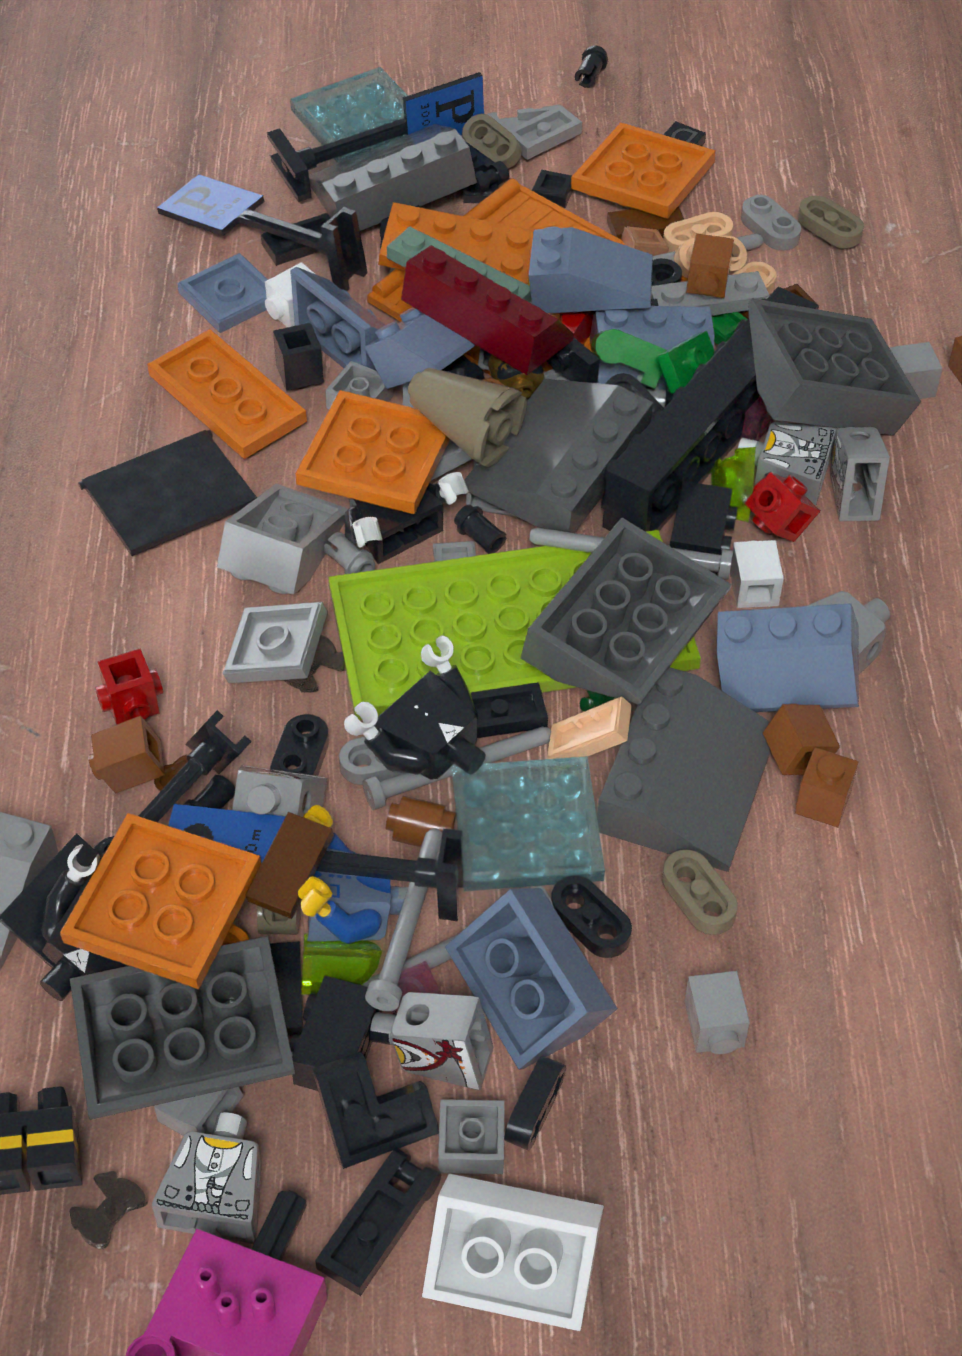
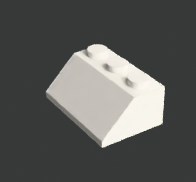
[422,1174,604,1331]

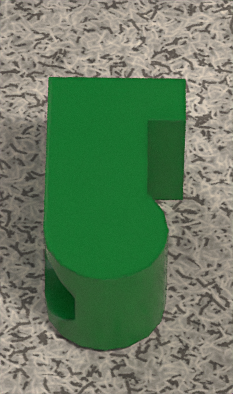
[591,329,667,389]

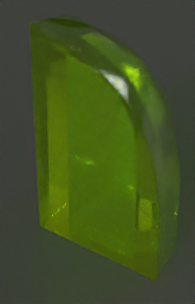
[710,447,756,522]
[301,933,382,995]

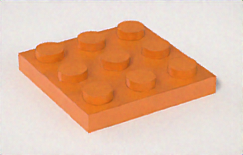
[571,122,716,219]
[295,390,450,514]
[60,813,262,989]

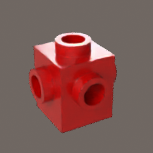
[744,472,821,542]
[95,648,163,725]

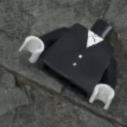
[344,472,469,564]
[344,636,486,780]
[40,844,129,1001]

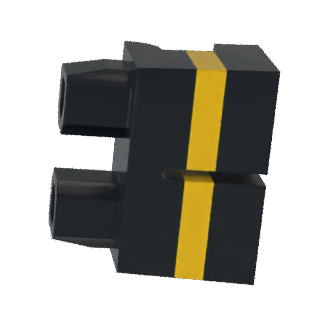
[0,1086,82,1195]

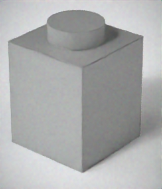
[889,342,942,399]
[684,971,750,1054]

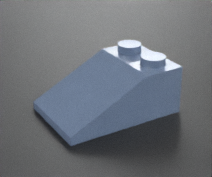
[529,226,653,313]

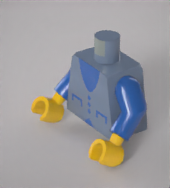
[298,805,408,944]

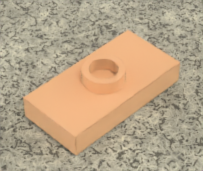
[547,696,632,769]

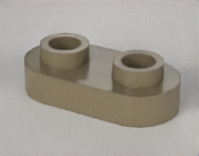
[462,114,522,168]
[798,196,864,249]
[662,850,738,935]

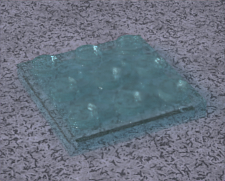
[290,67,408,163]
[452,756,605,891]

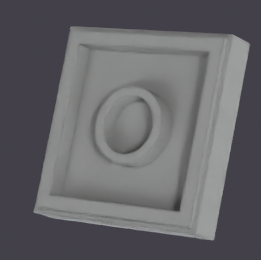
[223,602,328,683]

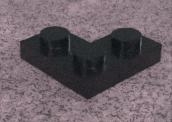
[312,1051,439,1169]

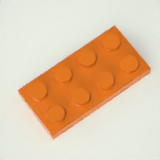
[378,202,534,284]
[147,329,307,459]

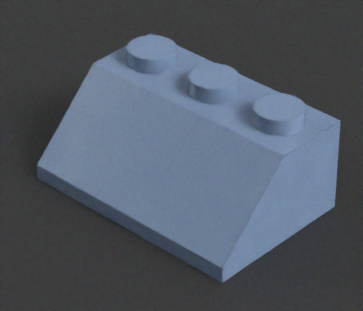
[290,267,385,371]
[590,306,714,390]
[365,307,475,389]
[717,603,859,712]
[445,888,618,1070]

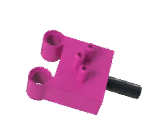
[125,1190,327,1356]

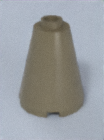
[408,368,527,467]

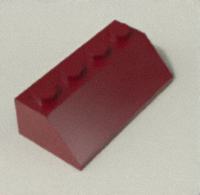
[401,245,574,375]

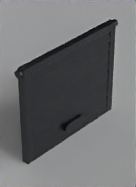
[78,430,257,556]

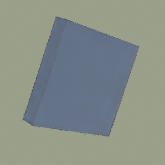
[177,253,268,333]

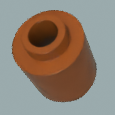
[386,796,456,847]

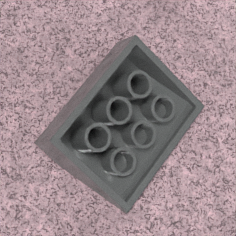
[309,124,477,231]
[748,298,921,435]
[464,379,653,533]
[521,518,732,705]
[596,667,771,872]
[70,936,295,1120]

